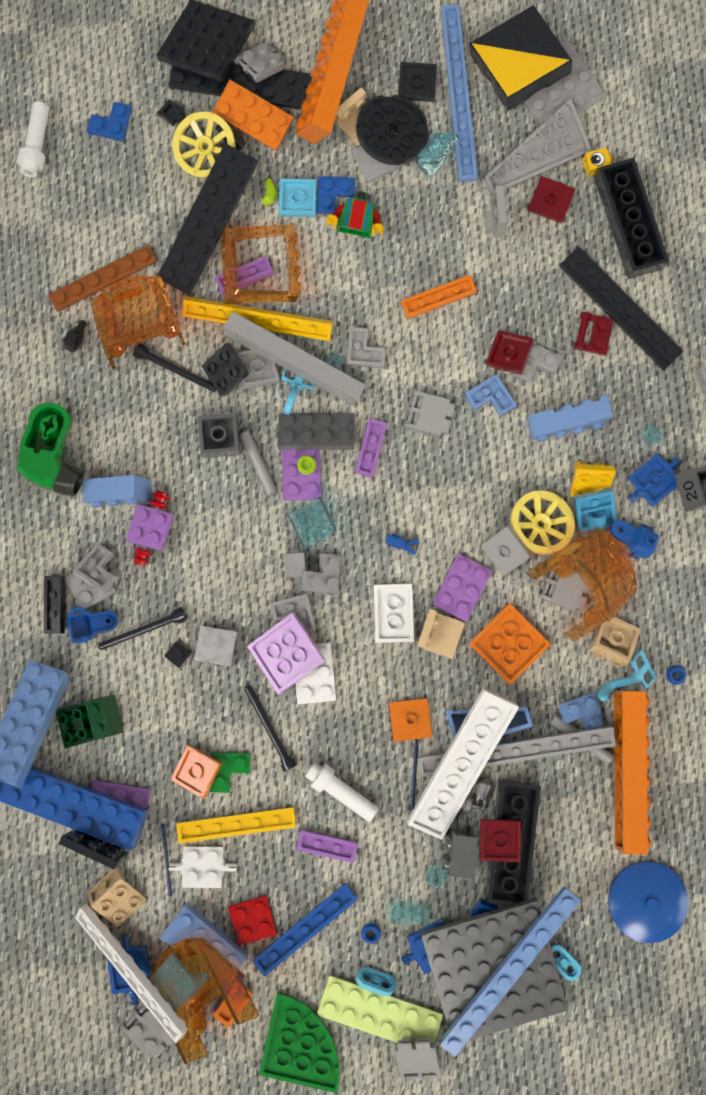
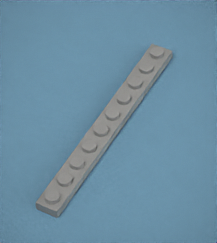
[418,725,616,777]

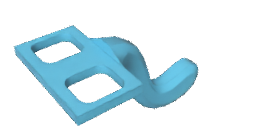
[281,368,315,415]
[597,650,656,701]

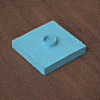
[279,178,317,217]

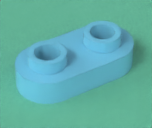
[550,944,581,981]
[356,967,396,996]

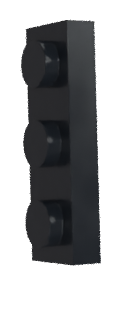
[43,575,65,634]

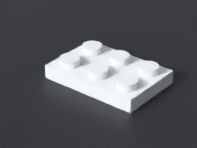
[374,584,414,643]
[296,642,336,704]

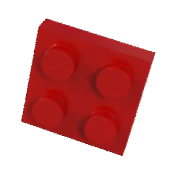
[228,895,277,946]

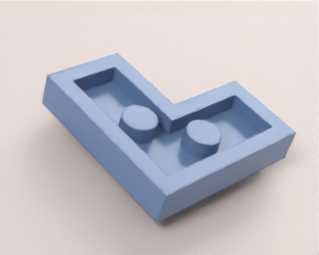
[464,374,517,417]
[558,692,606,729]

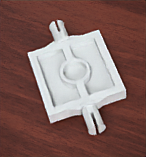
[169,846,237,888]

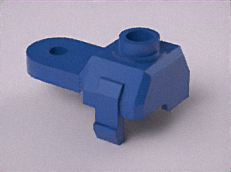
[609,520,659,560]
[66,607,118,644]

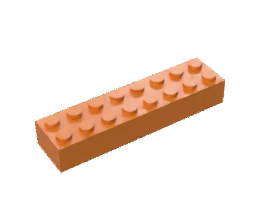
[296,0,369,145]
[614,691,651,855]

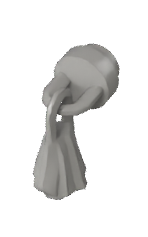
[460,779,493,812]

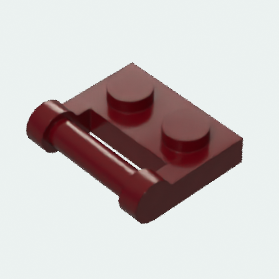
[573,312,614,356]

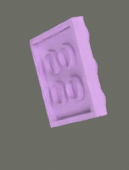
[247,613,326,694]

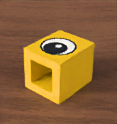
[582,147,613,177]

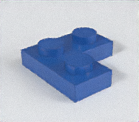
[87,102,132,142]
[316,176,355,214]

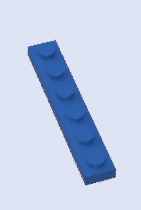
[252,883,358,977]

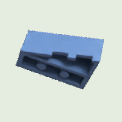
[83,475,152,508]

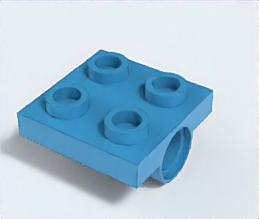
[574,487,616,533]

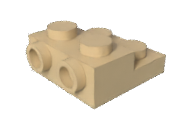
[589,613,641,667]

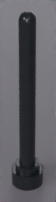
[133,343,217,392]
[98,607,187,650]
[245,686,297,772]

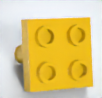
[570,461,616,497]

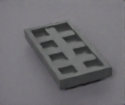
[278,413,354,450]

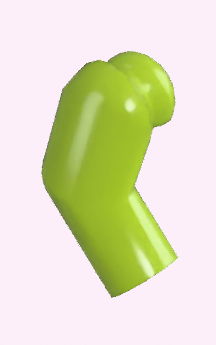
[261,179,278,206]

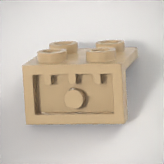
[334,88,366,147]
[416,609,464,659]
[87,867,146,927]

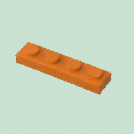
[400,275,477,320]

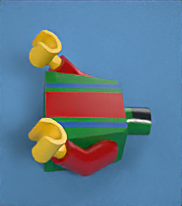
[325,191,383,238]

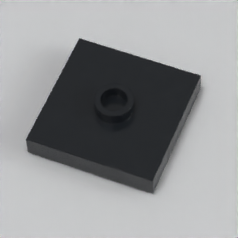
[398,62,437,102]

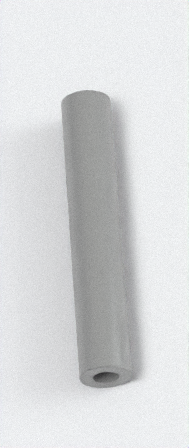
[239,430,278,497]
[549,714,615,764]

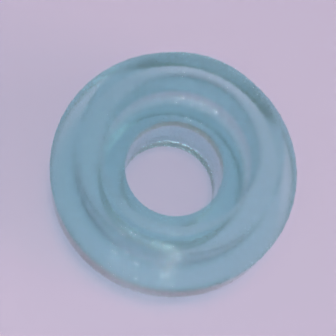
[426,867,446,888]

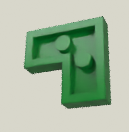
[210,752,251,793]

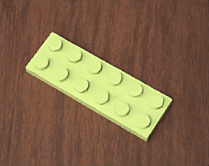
[317,974,443,1044]

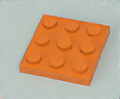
[469,603,551,685]

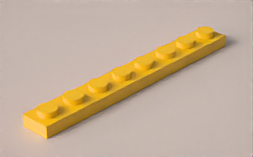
[183,296,333,341]

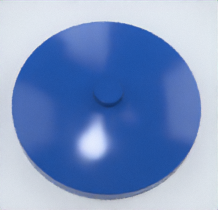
[608,861,688,943]

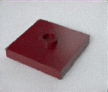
[528,176,575,224]
[486,330,534,375]
[479,819,521,862]

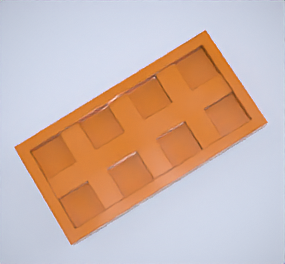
[212,80,294,151]

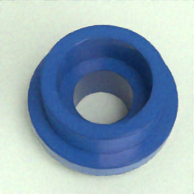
[666,665,686,685]
[361,923,381,944]

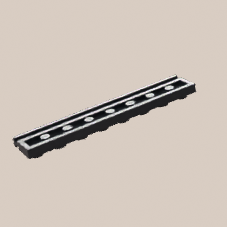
[559,246,684,371]

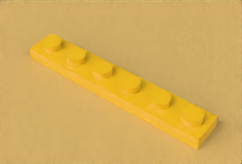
[176,807,296,843]

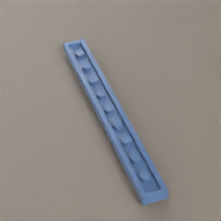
[441,4,478,182]
[438,886,581,1057]

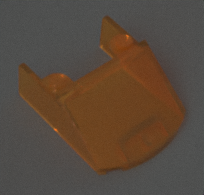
[89,274,186,370]
[526,527,637,642]
[147,937,259,1065]

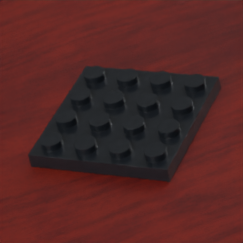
[157,0,255,82]

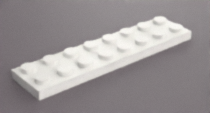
[407,688,519,840]

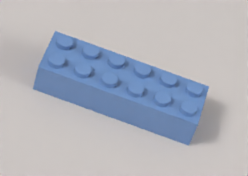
[0,660,71,788]

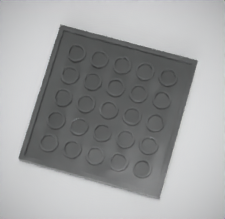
[420,898,568,1040]

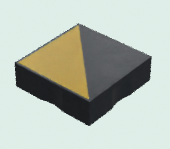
[470,5,572,111]

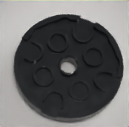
[356,95,429,165]

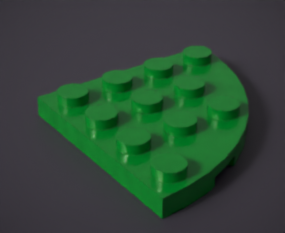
[259,991,339,1093]

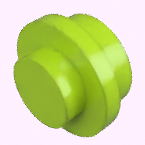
[297,456,316,475]

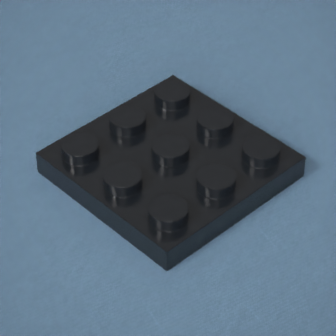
[58,829,129,869]

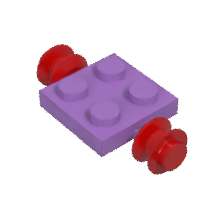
[125,490,174,566]

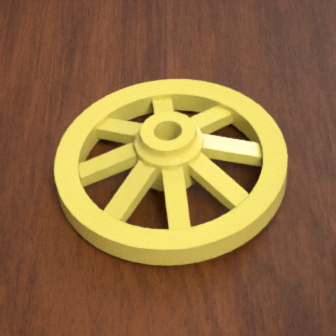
[172,112,235,178]
[510,490,575,555]

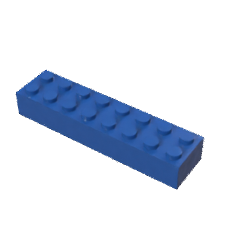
[0,765,149,851]

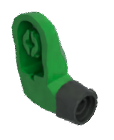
[16,402,84,497]

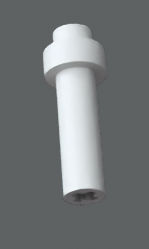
[17,101,50,177]
[305,762,379,822]

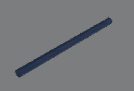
[410,739,419,810]
[161,824,172,896]

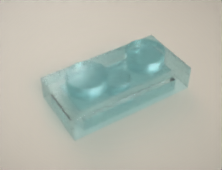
[387,901,429,926]

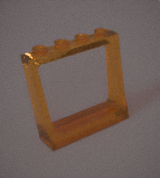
[221,224,302,304]

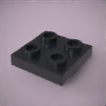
[202,343,250,397]

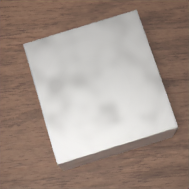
[194,625,238,666]

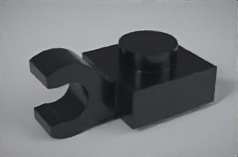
[157,99,191,131]

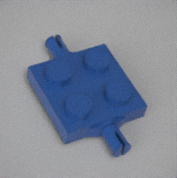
[627,453,682,507]
[401,918,445,974]
[107,934,153,1006]

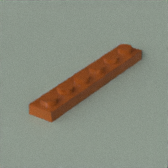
[48,245,157,312]

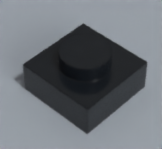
[164,641,191,668]

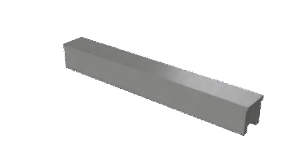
[223,312,366,406]

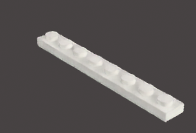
[75,904,188,1043]

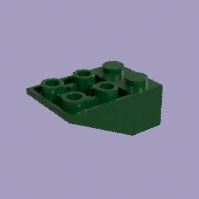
[56,695,124,749]

